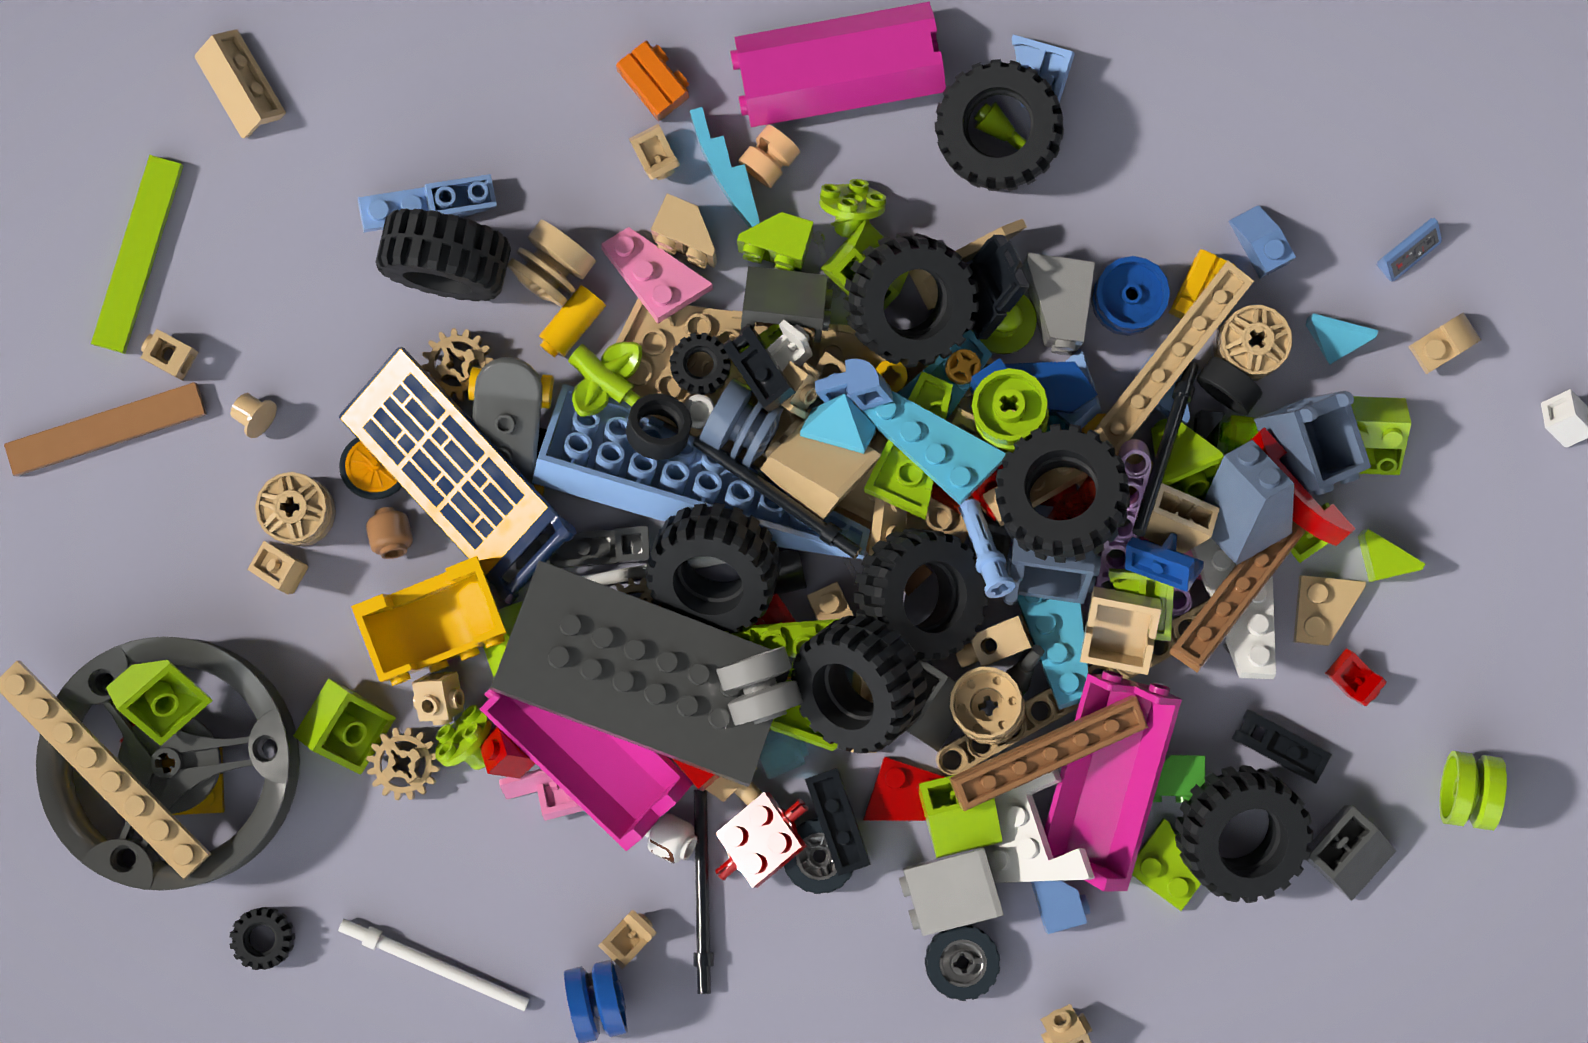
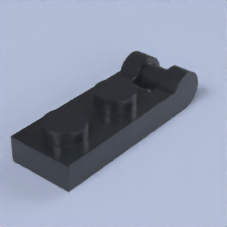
[722,324,796,413]
[1231,709,1332,784]

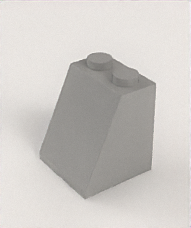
[1022,253,1095,355]
[899,848,1004,936]

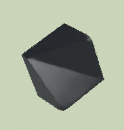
[1193,410,1225,448]

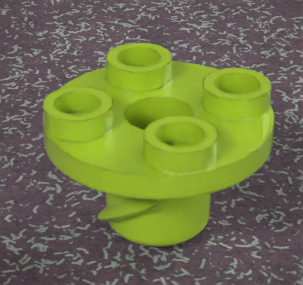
[819,179,886,238]
[971,295,1037,354]
[435,705,492,770]

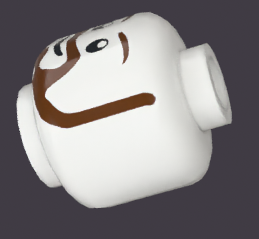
[645,813,697,864]

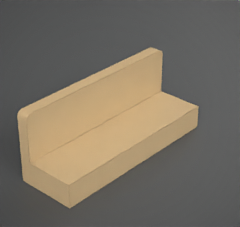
[195,29,286,138]

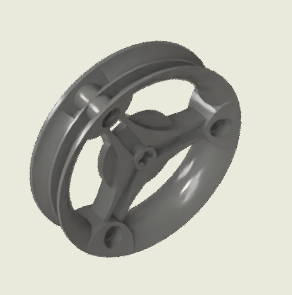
[36,636,300,891]

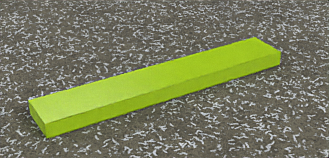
[91,155,184,354]

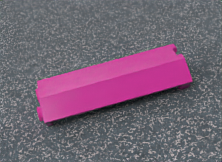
[730,2,946,127]
[1044,670,1182,892]
[480,689,693,851]

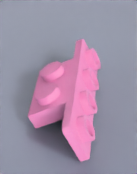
[499,768,584,821]

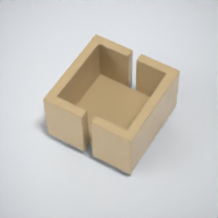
[1080,586,1161,675]

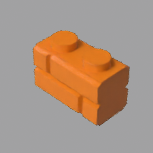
[616,40,690,122]

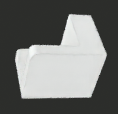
[1541,389,1588,447]

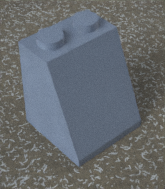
[1204,440,1294,565]

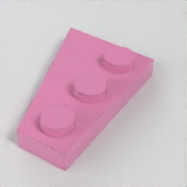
[601,227,713,324]

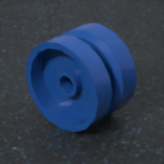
[1091,256,1170,336]
[564,959,628,1043]

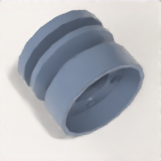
[699,378,784,468]

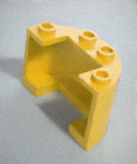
[351,556,507,686]

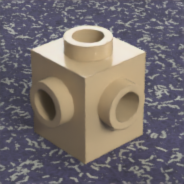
[412,671,464,725]
[1040,1004,1092,1043]

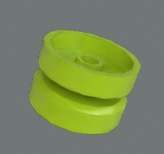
[972,368,1049,453]
[1439,751,1507,831]

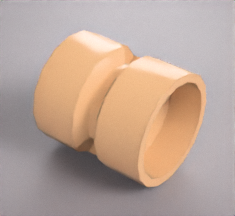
[738,125,800,188]

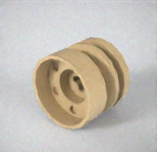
[507,219,596,307]
[1213,305,1292,381]
[255,472,336,547]
[950,667,1026,745]

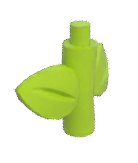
[568,342,642,417]

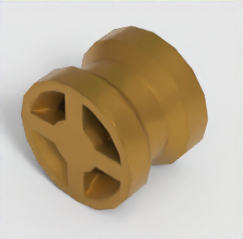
[945,349,981,385]

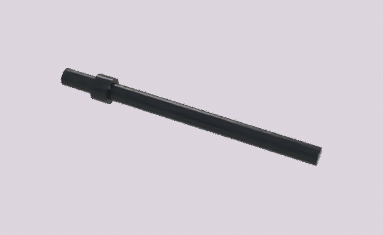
[1132,362,1199,536]
[692,435,862,559]
[693,790,714,994]

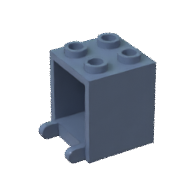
[1254,391,1371,495]
[1003,505,1101,605]

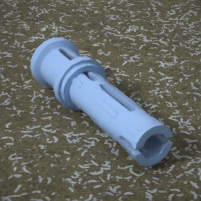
[958,499,1015,598]

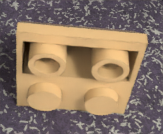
[651,193,717,269]

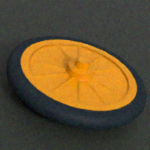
[339,437,402,500]

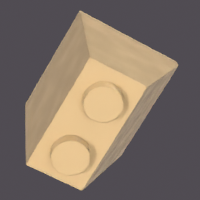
[760,419,881,520]

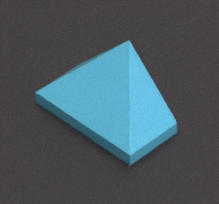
[1305,313,1378,365]
[800,394,876,454]

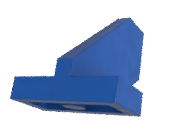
[970,358,1098,413]

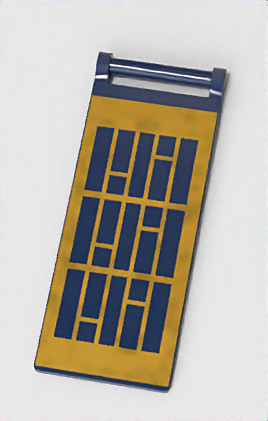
[339,347,577,604]

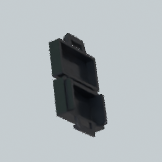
[964,234,1030,339]

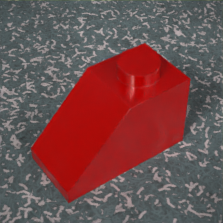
[480,725,535,779]

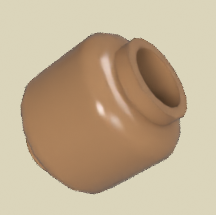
[366,507,413,559]

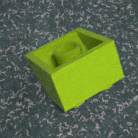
[293,678,396,775]

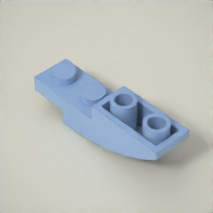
[357,174,497,233]

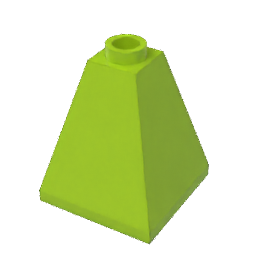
[1151,419,1224,501]

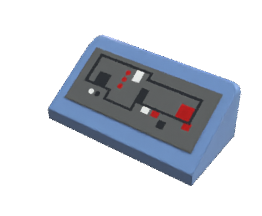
[1376,217,1442,282]

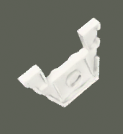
[982,769,1095,883]

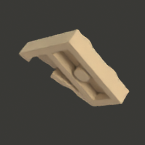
[1293,575,1366,646]

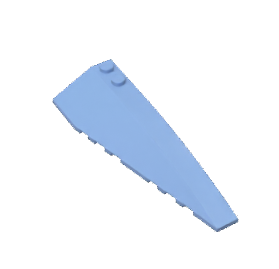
[532,384,870,560]

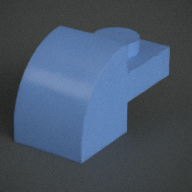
[815,359,893,410]

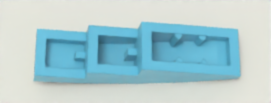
[690,107,760,228]

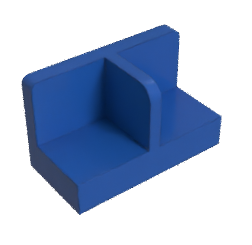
[1125,533,1204,592]

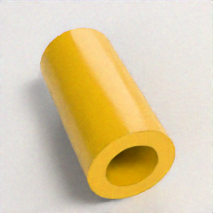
[539,285,606,358]

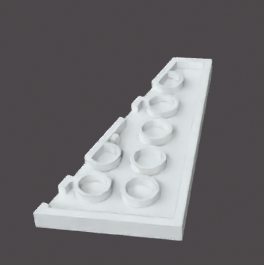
[1191,538,1276,679]

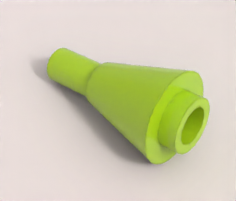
[974,102,1027,150]

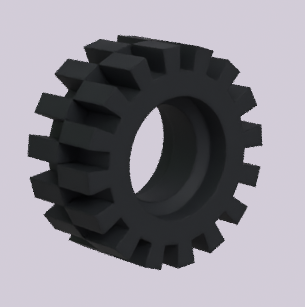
[670,333,731,396]
[229,907,295,970]

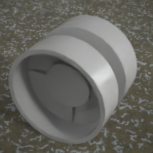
[716,646,803,726]

